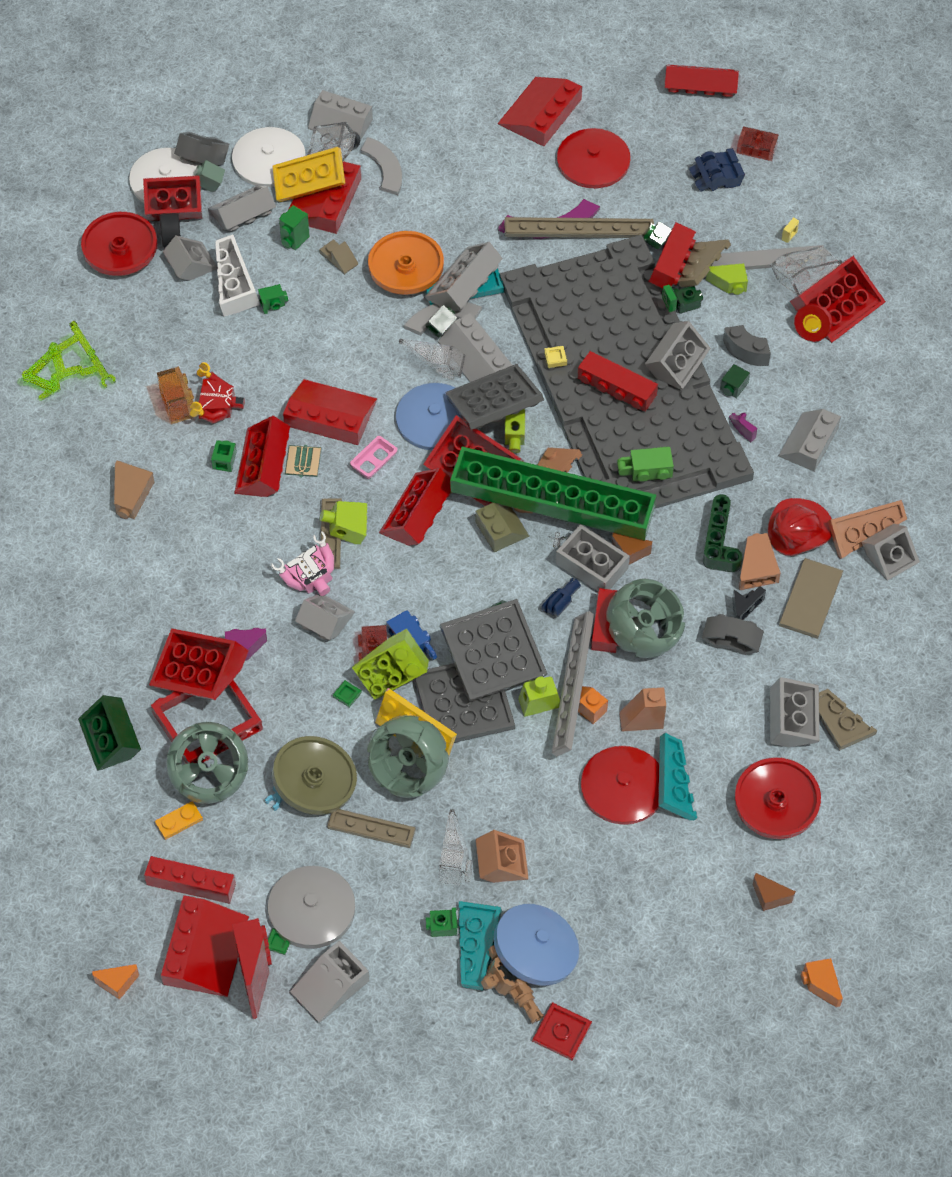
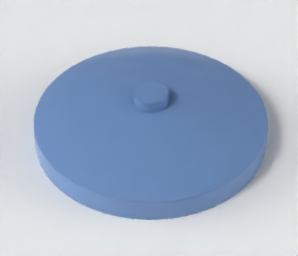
[396,383,462,451]
[494,904,579,986]

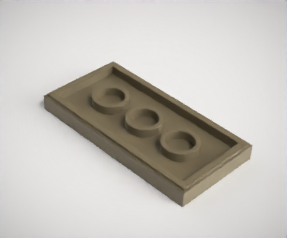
[779,558,843,639]

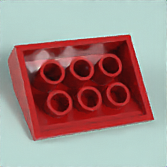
[498,77,582,147]
[288,161,361,234]
[790,255,886,343]
[283,379,377,445]
[423,415,524,506]
[149,628,249,700]
[161,895,249,997]
[232,918,272,1019]

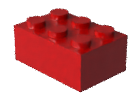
[143,176,203,221]

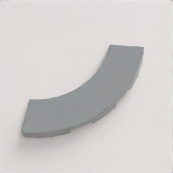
[361,137,402,196]
[404,302,482,336]

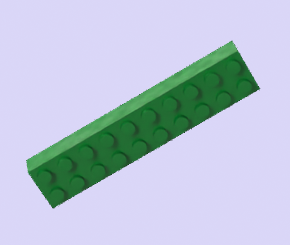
[450,447,656,540]

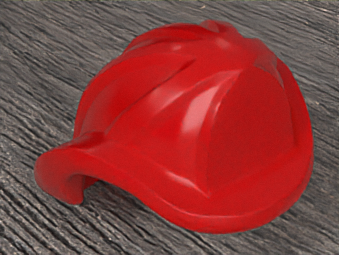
[768,498,832,556]

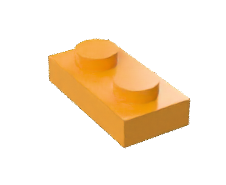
[155,801,203,840]

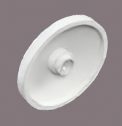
[232,127,306,187]
[129,148,202,203]

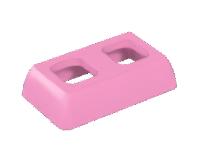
[350,436,398,479]

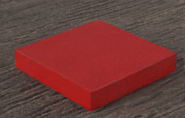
[532,1002,592,1061]

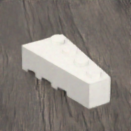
[215,234,260,317]

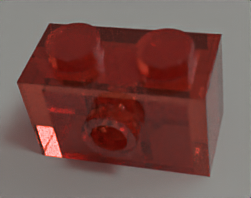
[737,126,779,161]
[358,625,387,661]

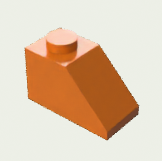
[578,686,608,724]
[801,958,843,1007]

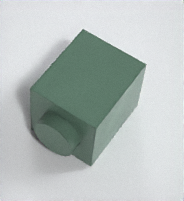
[194,160,225,192]

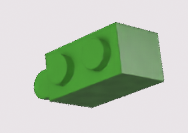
[617,447,674,481]

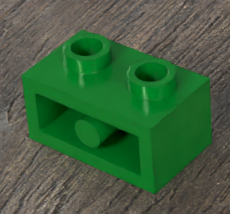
[279,205,310,251]

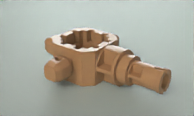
[481,945,544,1024]

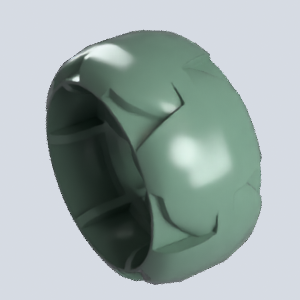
[606,578,685,658]
[367,715,449,798]
[167,722,248,804]

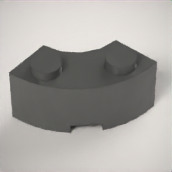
[174,132,229,165]
[723,325,771,366]
[702,614,764,655]

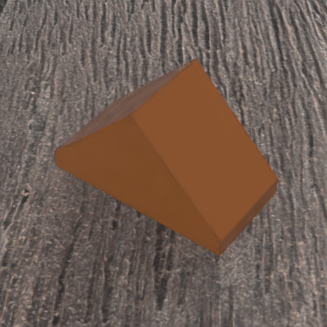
[612,533,653,565]
[752,873,796,911]

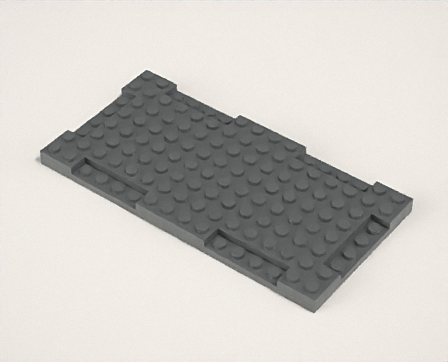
[500,235,754,509]

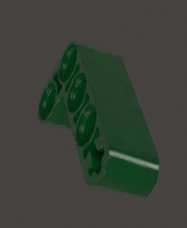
[703,494,742,572]

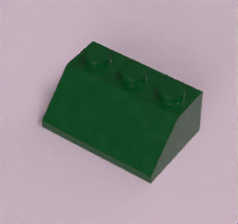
[78,695,141,771]

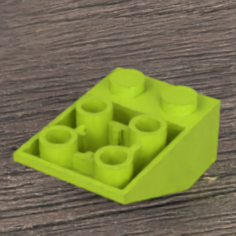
[352,629,429,700]

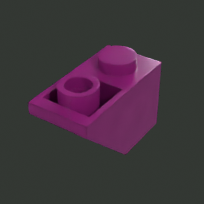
[225,628,267,661]

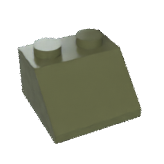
[475,503,530,552]

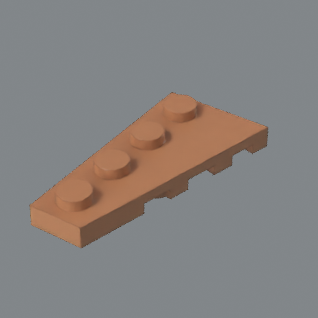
[514,447,582,513]
[828,500,907,559]

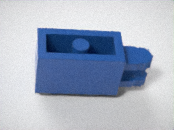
[386,610,437,660]

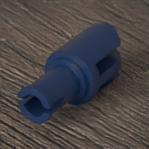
[541,578,581,617]

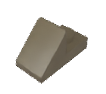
[319,239,358,275]

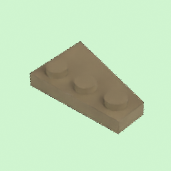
[678,239,731,287]
[819,689,877,750]

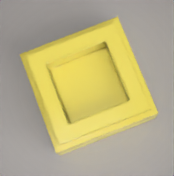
[782,217,799,243]
[544,346,567,368]

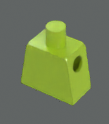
[505,409,525,453]
[320,501,367,544]
[518,676,560,717]

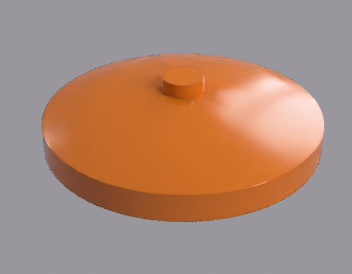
[368,231,444,295]

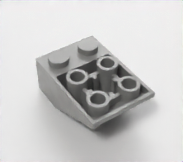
[290,940,370,1023]

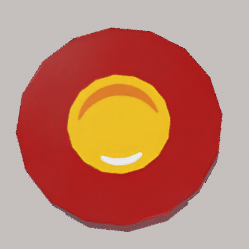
[794,303,833,342]

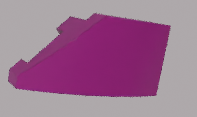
[729,412,758,442]

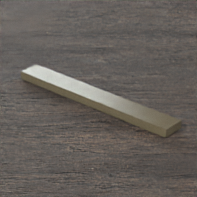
[504,217,654,238]

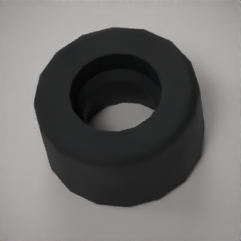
[160,213,181,248]

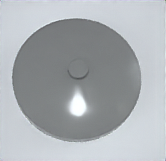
[268,866,355,949]

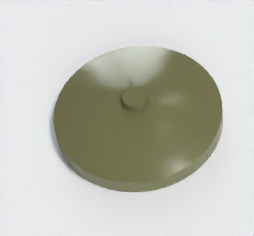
[272,736,357,815]

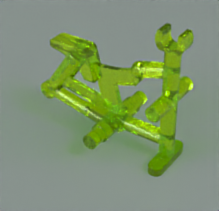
[22,320,116,400]

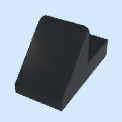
[732,586,766,620]

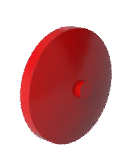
[557,128,631,189]
[81,211,157,276]
[581,746,659,825]
[735,757,821,839]

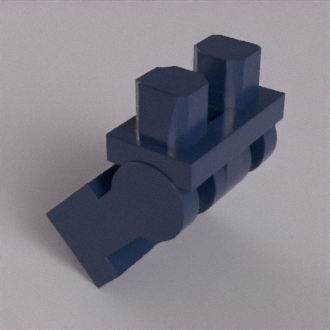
[689,148,745,192]

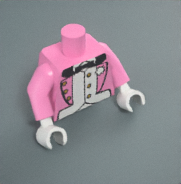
[271,531,334,596]

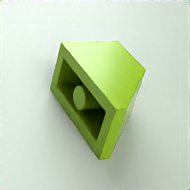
[706,263,748,295]

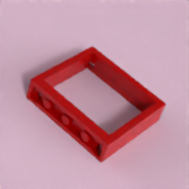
[151,680,263,764]

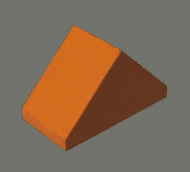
[92,964,139,1000]

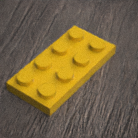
[272,147,345,202]
[375,689,457,757]

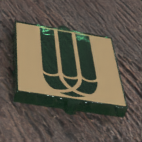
[285,445,322,478]

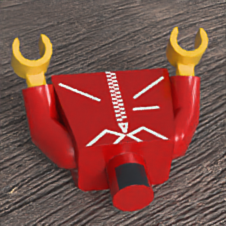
[190,362,245,424]

